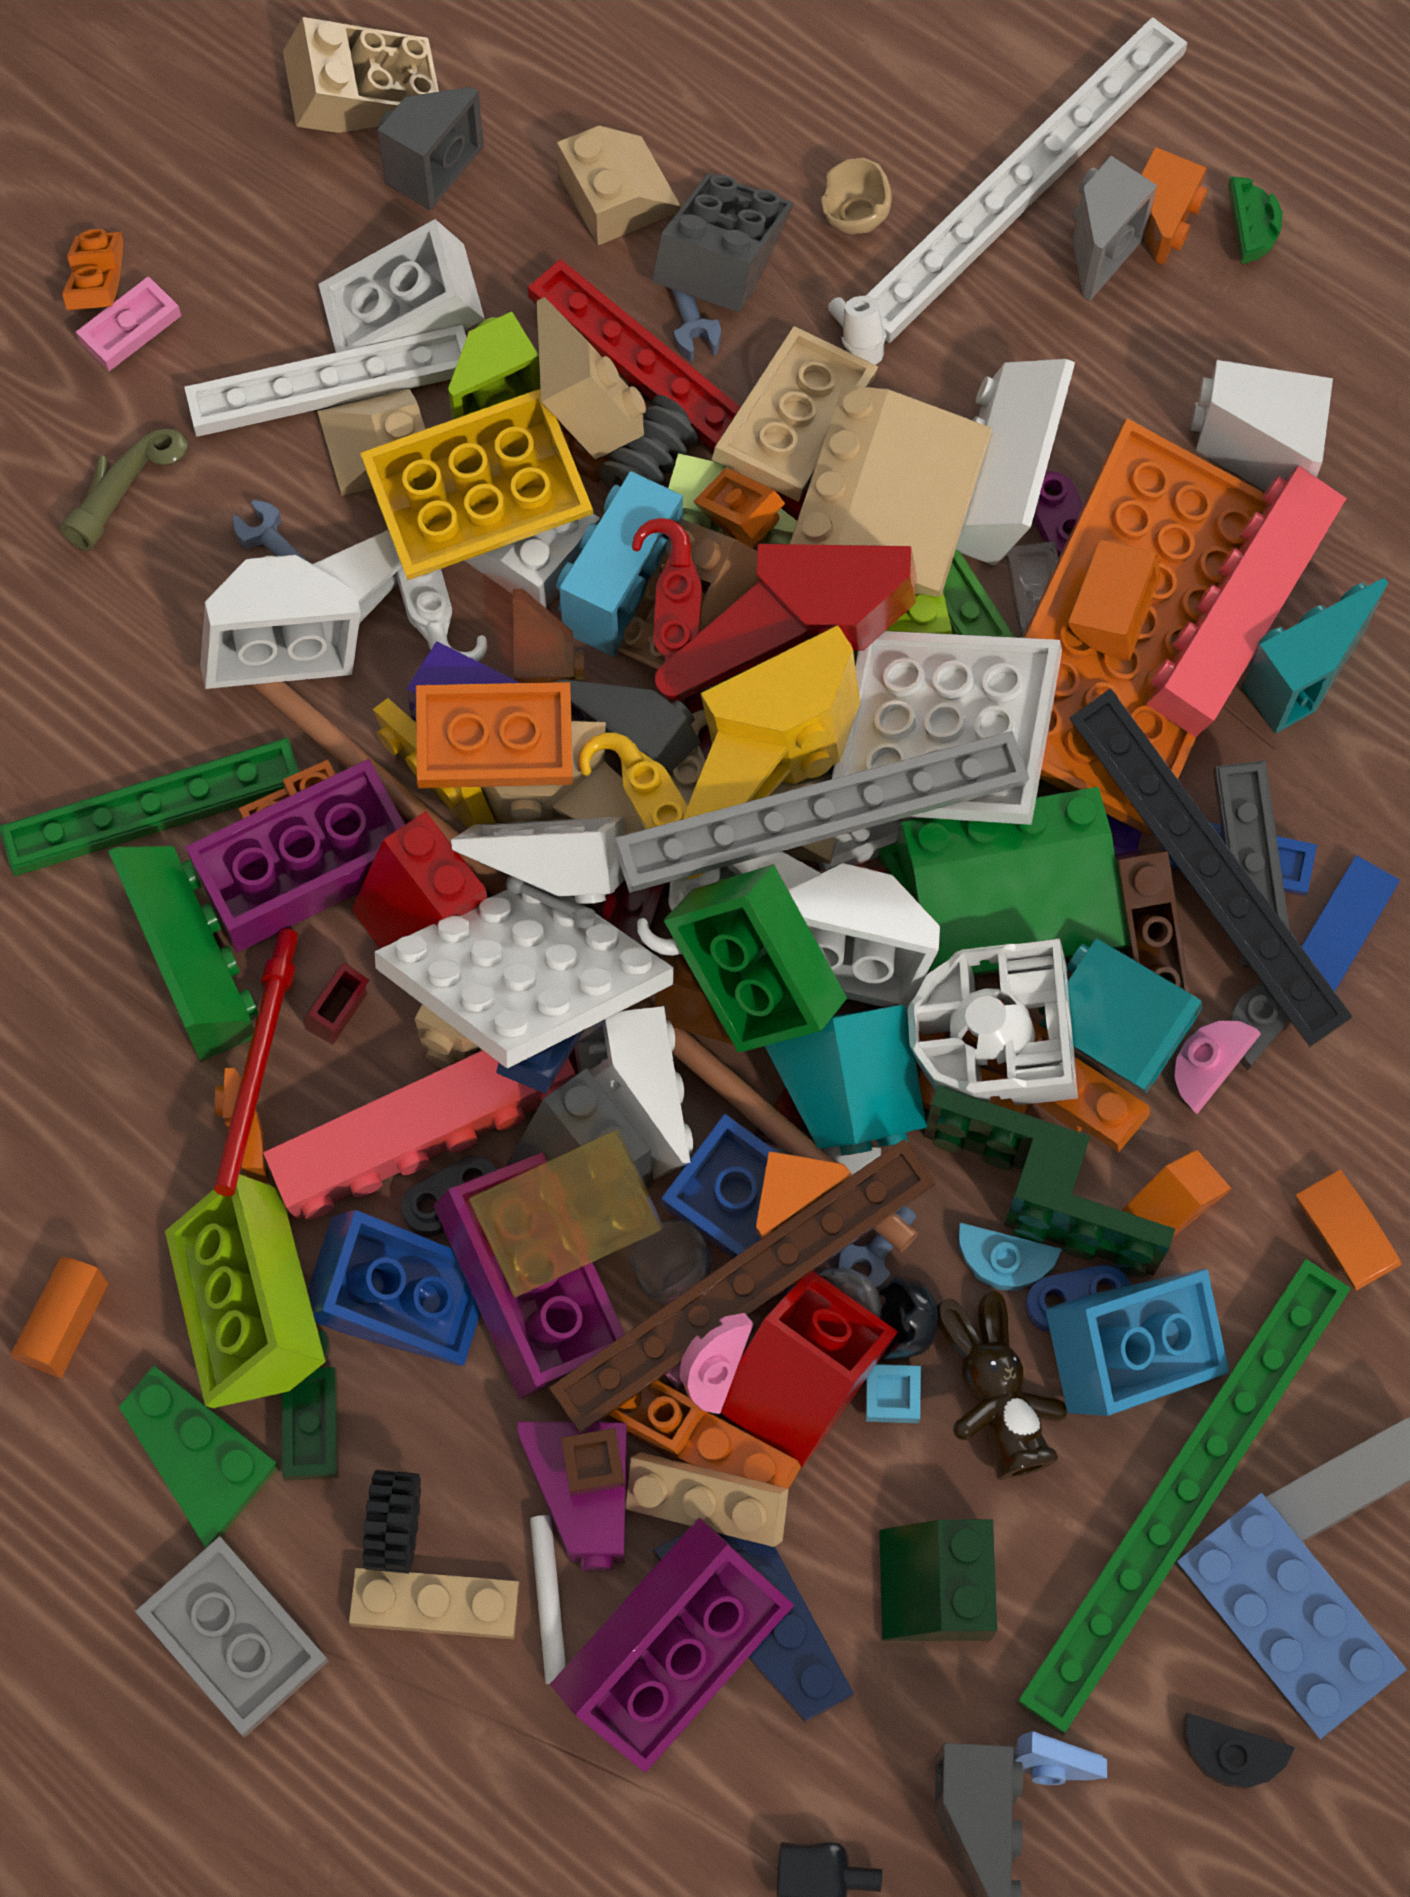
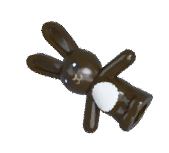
[937,1291,1067,1480]

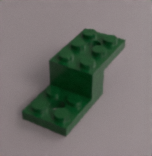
[924,1086,1175,1277]

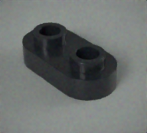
[401,1156,497,1237]

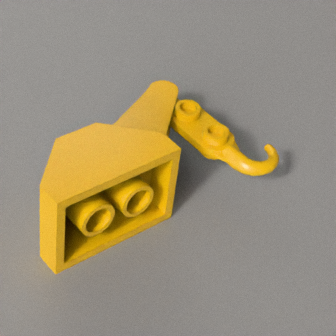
[578,625,860,879]

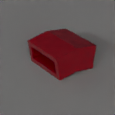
[302,962,370,1045]

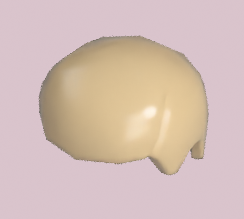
[821,158,892,235]

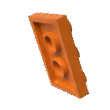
[416,682,573,788]

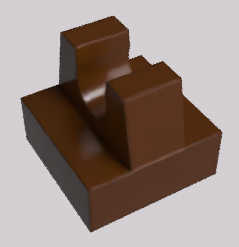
[561,1428,625,1496]

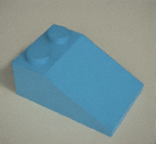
[1046,1269,1229,1416]

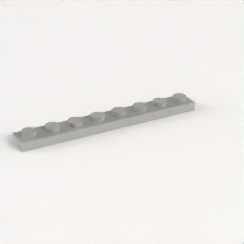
[614,731,1029,893]

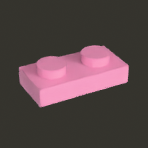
[76,276,181,372]

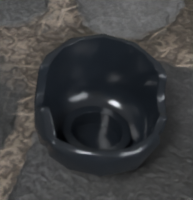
[872,1276,938,1360]

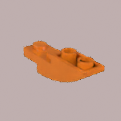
[962,999,1150,1153]
[605,1380,801,1488]

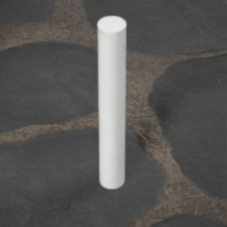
[530,1515,566,1684]

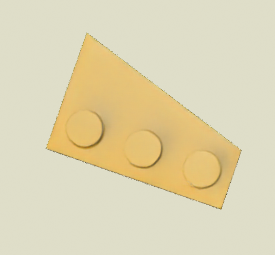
[372,698,496,828]

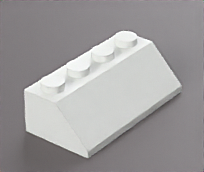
[956,359,1075,566]

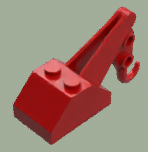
[632,518,917,701]

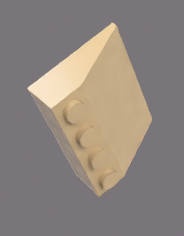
[790,385,992,597]

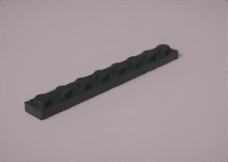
[1069,688,1353,1048]

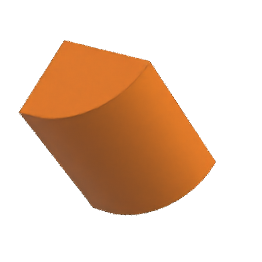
[1068,540,1160,661]
[10,1257,109,1379]

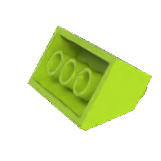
[165,1174,326,1408]

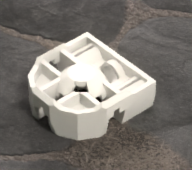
[907,939,1078,1106]

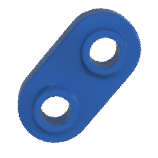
[1025,1265,1130,1333]

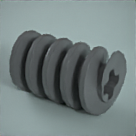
[598,395,698,489]

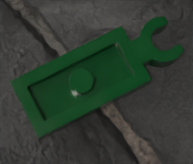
[282,1331,339,1481]

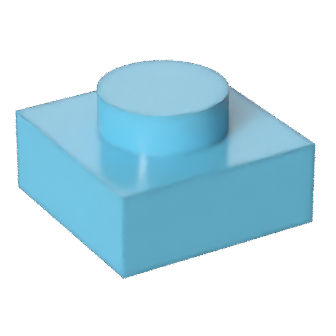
[865,1364,921,1423]

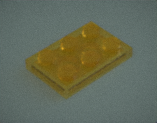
[469,1129,664,1298]

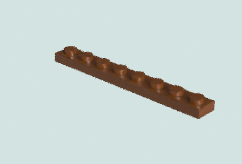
[549,1139,936,1434]

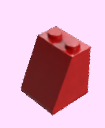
[351,811,487,949]
[721,1271,898,1470]

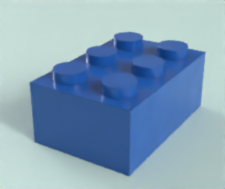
[661,1114,799,1297]

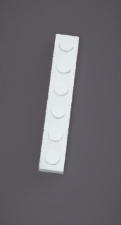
[184,324,466,437]

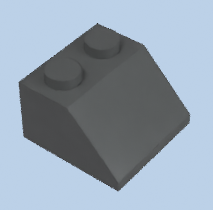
[377,87,484,211]

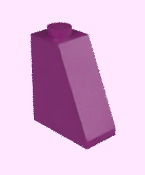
[517,1422,627,1572]

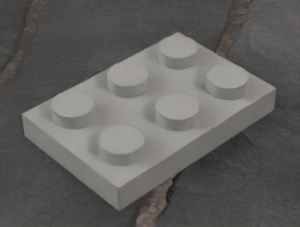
[135,1536,329,1738]

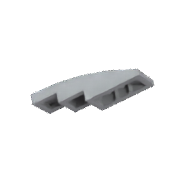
[1267,1417,1410,1542]

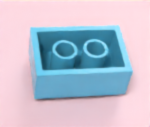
[556,471,683,657]

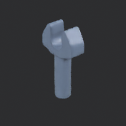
[672,289,721,361]
[233,500,310,563]
[838,1206,917,1296]

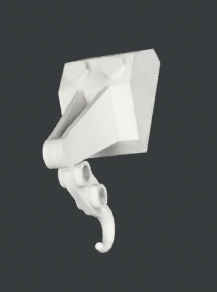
[200,530,487,689]
[637,851,940,1012]

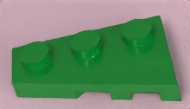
[119,1366,279,1548]

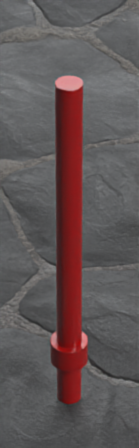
[214,929,299,1196]

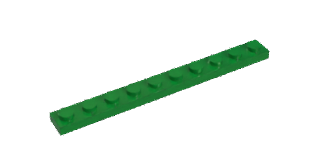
[1017,1259,1351,1736]

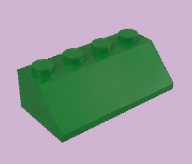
[108,846,258,1062]

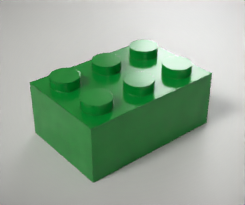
[664,864,847,1053]

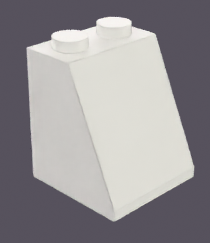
[1190,360,1333,491]

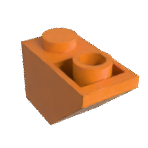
[1141,147,1209,265]

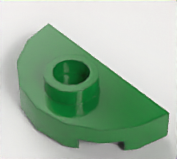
[1227,176,1283,264]

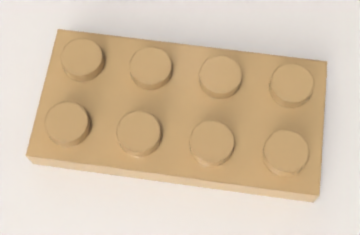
[712,326,878,502]

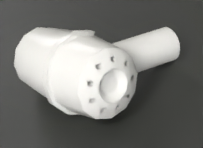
[828,296,886,365]

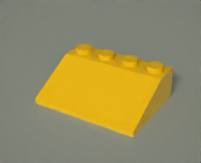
[360,388,594,580]

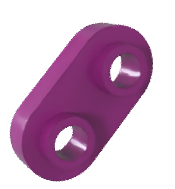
[1033,471,1084,560]

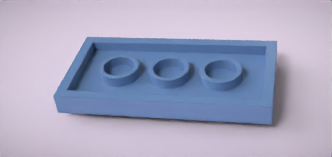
[1177,1493,1407,1739]

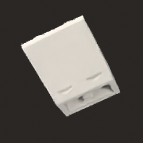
[574,1006,693,1180]

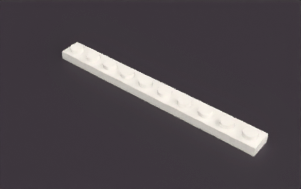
[866,17,1188,343]

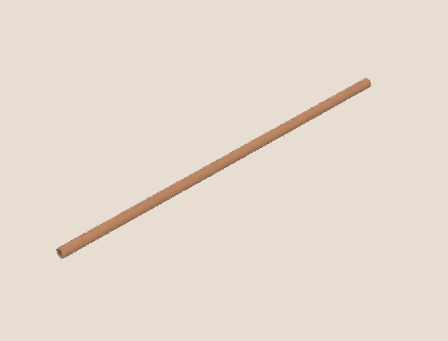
[252,681,918,1253]

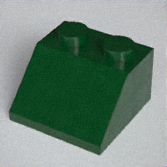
[879,1519,997,1641]

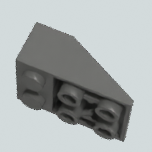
[652,173,794,312]
[934,1743,1023,1897]

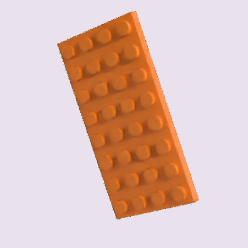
[1022,418,1267,836]

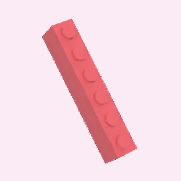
[1146,465,1347,737]
[263,1050,576,1220]

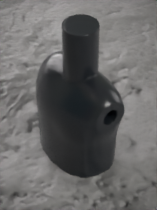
[776,1842,882,1897]

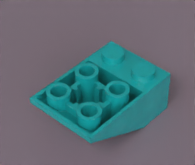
[1242,577,1388,734]

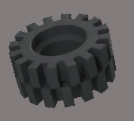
[362,1470,421,1574]

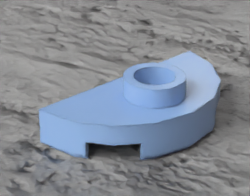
[1013,1731,1107,1785]

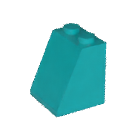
[1038,938,1202,1095]
[765,1004,927,1156]

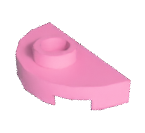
[1174,1021,1261,1114]
[679,1313,753,1414]

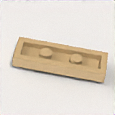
[626,1452,789,1547]
[349,1568,520,1640]

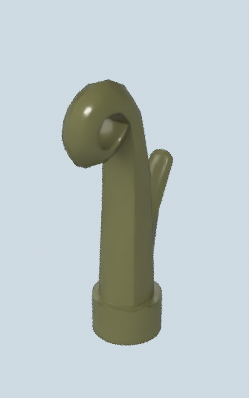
[59,428,188,551]

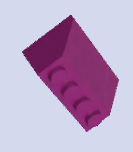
[185,759,405,953]
[433,1152,625,1400]
[550,1517,794,1773]

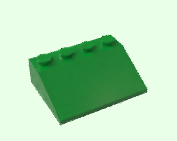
[895,787,1128,977]

